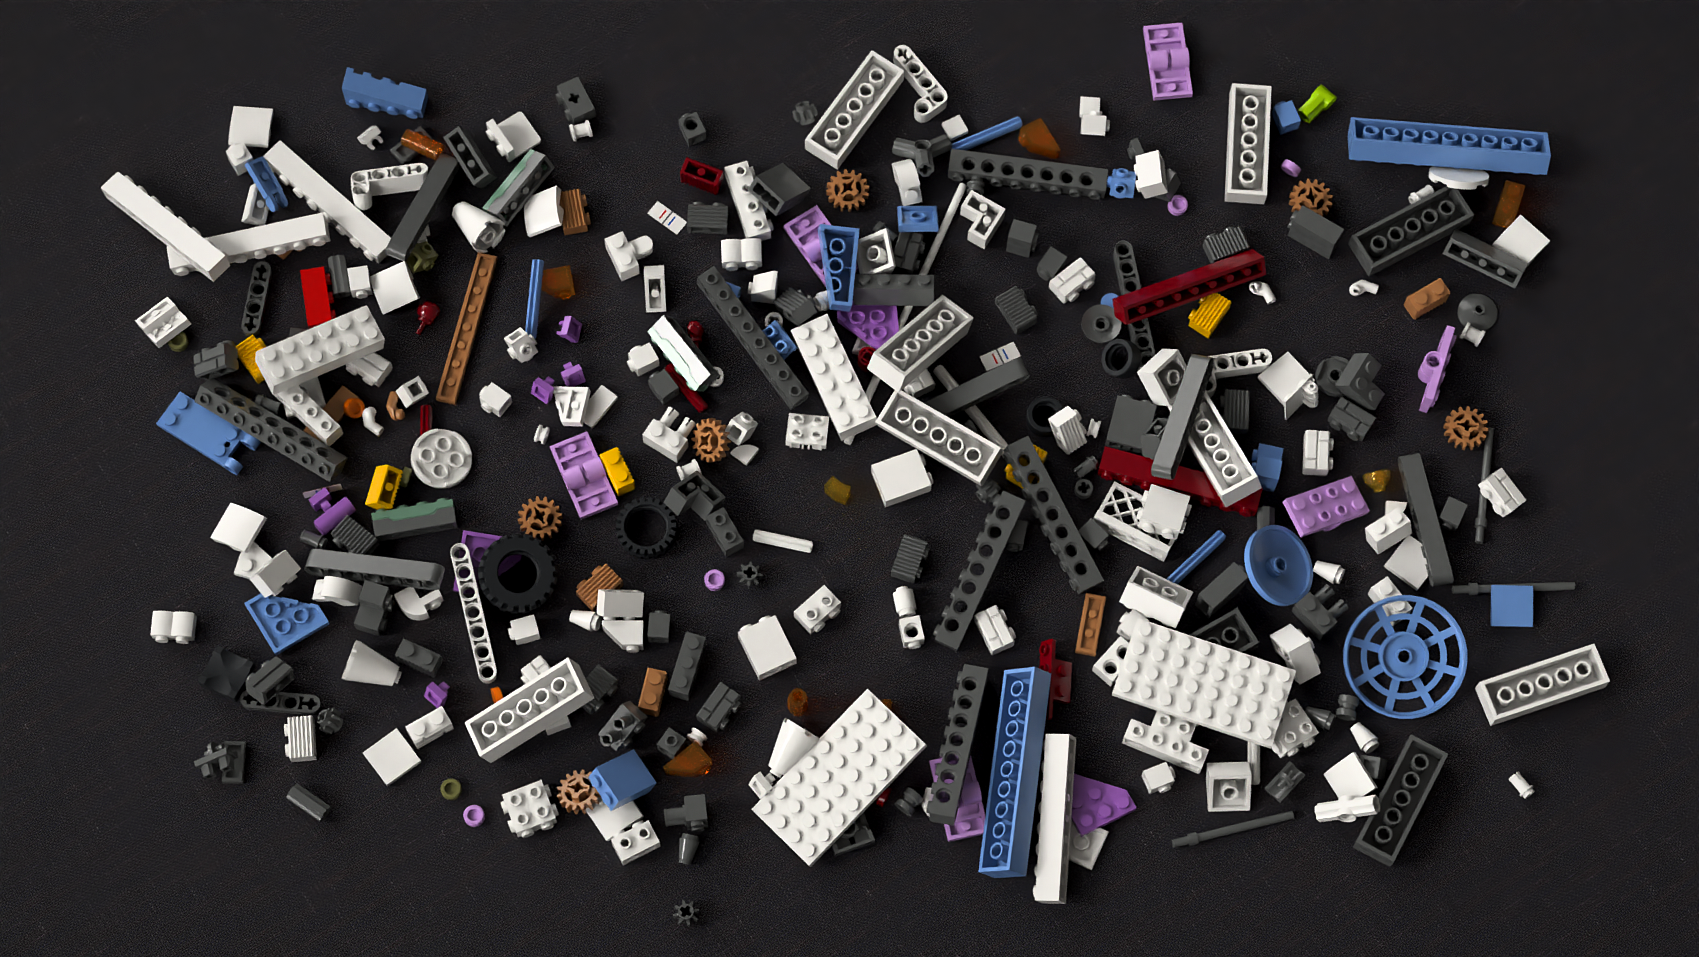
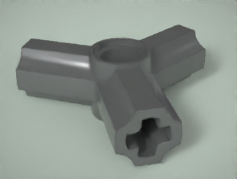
[892,134,952,177]

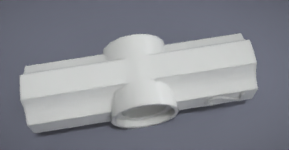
[1315,795,1380,822]

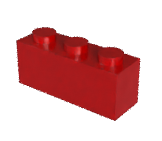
[300,266,336,329]

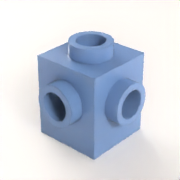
[1107,168,1136,198]

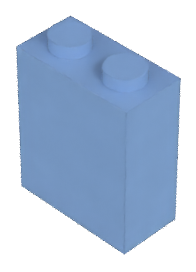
[588,749,656,811]

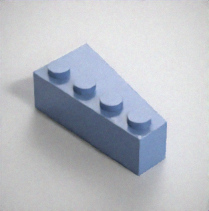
[342,67,428,119]
[818,224,860,312]

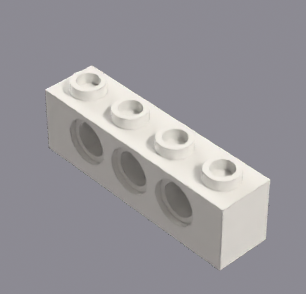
[274,385,343,447]

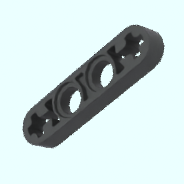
[241,262,272,337]
[240,690,322,715]

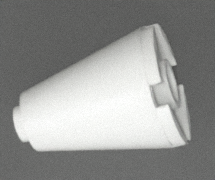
[452,202,505,253]
[341,640,402,686]
[768,718,820,778]

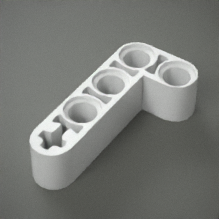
[893,45,948,123]
[351,163,429,210]
[1205,349,1272,398]

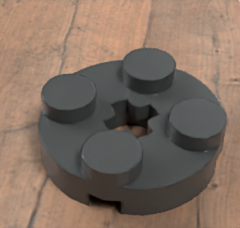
[1315,356,1349,397]

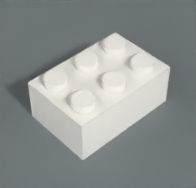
[1119,566,1193,628]

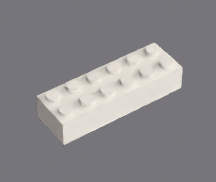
[805,50,904,170]
[1225,83,1271,204]
[867,295,974,392]
[255,305,385,395]
[791,314,877,441]
[876,390,1003,486]
[1168,391,1262,507]
[1475,644,1610,726]
[465,658,594,763]

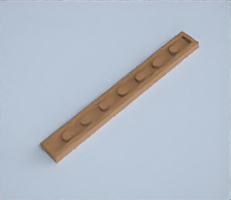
[436,253,498,405]

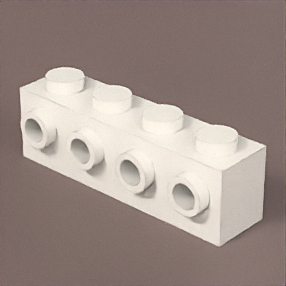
[724,161,773,241]

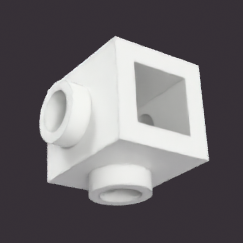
[504,327,538,363]

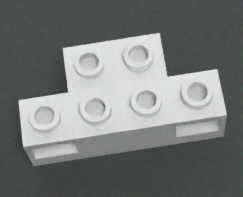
[1122,711,1209,774]

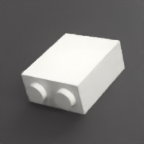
[871,449,933,507]
[738,615,796,681]

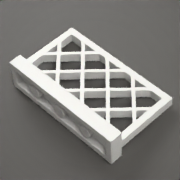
[1093,481,1187,562]

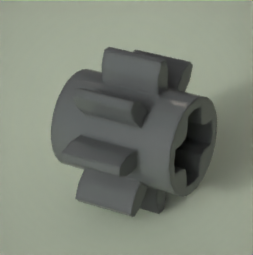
[792,101,818,125]
[976,479,1001,504]
[737,562,763,589]
[317,708,343,734]
[673,900,699,927]

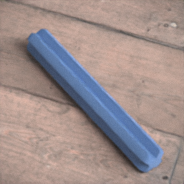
[950,116,1023,151]
[525,259,544,339]
[1167,530,1226,584]

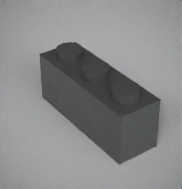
[443,126,497,189]
[668,632,707,701]

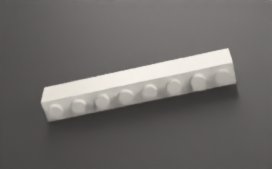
[263,141,391,264]
[101,172,231,282]
[167,212,330,276]
[1033,734,1076,904]

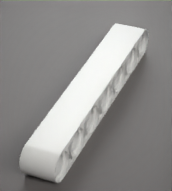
[450,543,497,684]

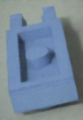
[244,156,288,212]

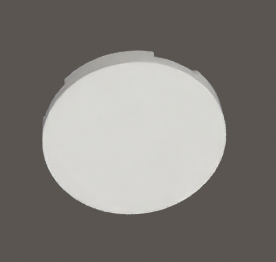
[1429,166,1489,190]
[411,428,472,488]

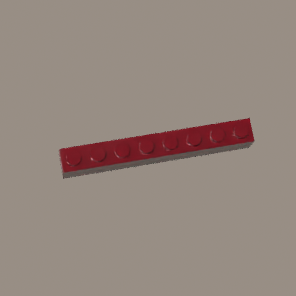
[1112,249,1266,325]
[1097,446,1263,517]

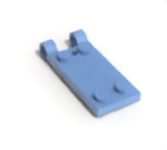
[156,391,261,475]

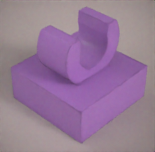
[556,316,582,342]
[561,362,586,387]
[531,376,555,404]
[308,487,332,512]
[424,681,450,708]

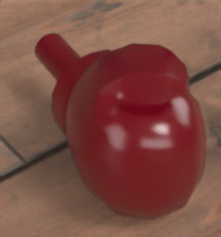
[416,301,440,335]
[687,321,704,348]

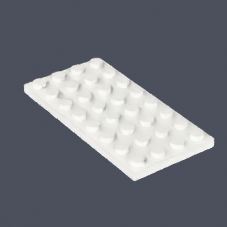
[1112,618,1296,749]
[752,689,927,867]

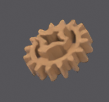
[826,169,869,212]
[1289,179,1333,217]
[1443,406,1488,450]
[691,418,731,463]
[518,496,562,541]
[557,770,601,814]

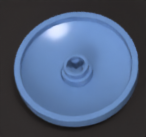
[1244,525,1313,606]

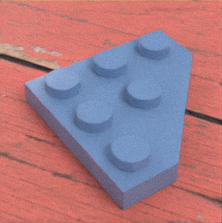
[244,593,329,655]

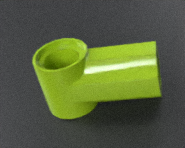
[1297,84,1337,123]

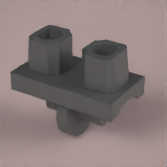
[194,742,238,779]
[1265,761,1305,803]

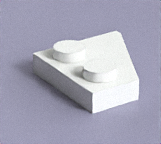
[552,386,591,426]
[234,542,272,579]

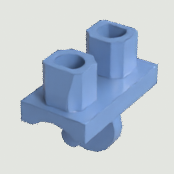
[763,320,798,360]

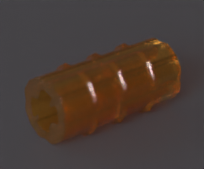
[401,129,444,160]
[787,688,808,717]

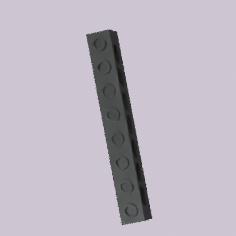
[948,149,1108,200]
[697,266,809,410]
[194,377,348,482]
[1003,436,1104,595]
[933,491,1025,651]
[926,664,989,826]

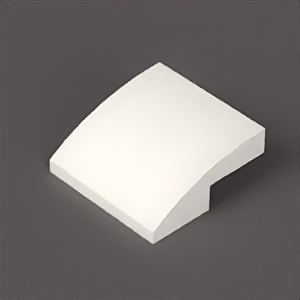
[228,106,274,148]
[524,186,564,237]
[1492,215,1550,267]
[370,261,420,314]
[135,297,191,348]
[210,503,267,553]
[1324,752,1378,798]
[586,797,644,841]

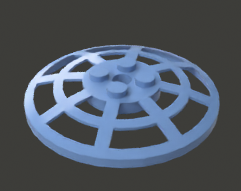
[1343,595,1467,719]

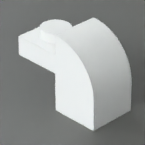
[892,159,923,206]
[312,576,362,606]
[394,587,444,621]

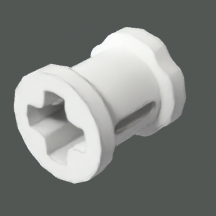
[569,120,593,141]
[1459,322,1486,347]
[676,459,702,481]

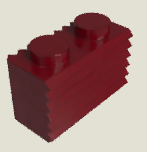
[680,157,724,195]

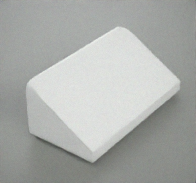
[241,183,269,226]

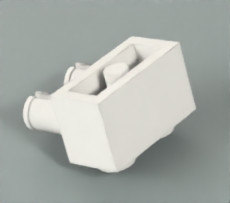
[643,407,696,463]

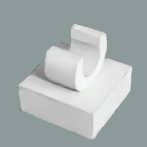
[357,126,383,150]
[748,772,776,800]

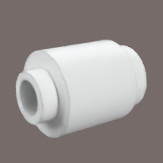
[893,586,917,618]

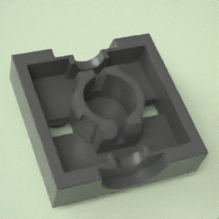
[832,812,875,856]

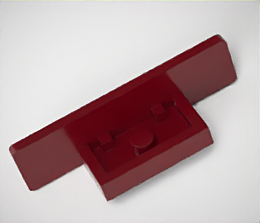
[1039,639,1072,721]

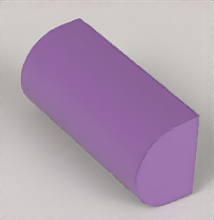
[314,497,356,536]

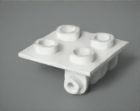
[1284,374,1318,420]
[786,413,829,451]

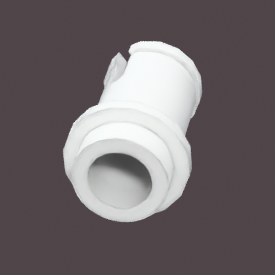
[1408,185,1434,204]
[1509,771,1535,799]

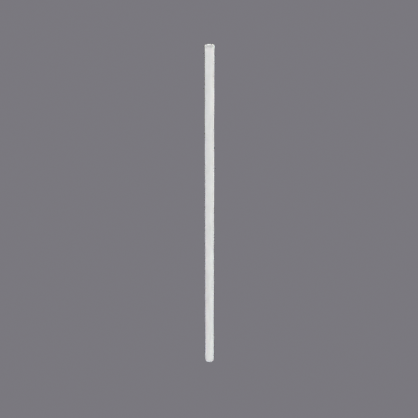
[844,183,967,445]

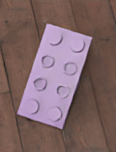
[1143,23,1193,101]
[784,205,859,287]
[1418,325,1456,413]
[550,431,618,520]
[1283,476,1370,537]
[929,755,985,842]

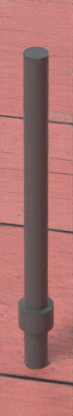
[1475,427,1494,544]
[1452,582,1575,595]
[1172,811,1294,848]

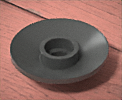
[1457,294,1497,331]
[1081,304,1122,343]

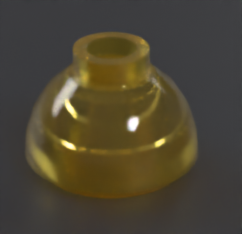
[1362,469,1391,493]

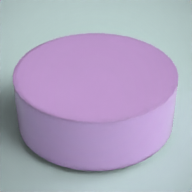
[1281,159,1301,177]
[1168,195,1188,216]
[704,569,725,591]
[463,805,485,827]

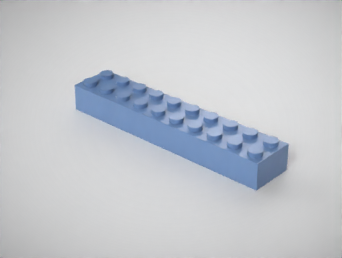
[1347,117,1551,175]
[978,667,1051,878]

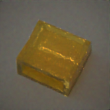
[824,476,851,505]

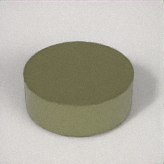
[168,332,189,352]
[399,467,413,488]
[441,779,462,801]

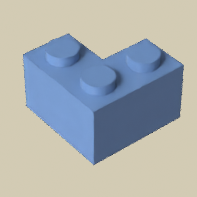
[1251,443,1283,492]

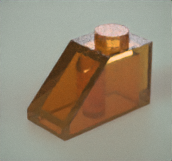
[1018,118,1060,159]
[1492,180,1525,228]
[530,265,575,299]
[663,741,712,777]

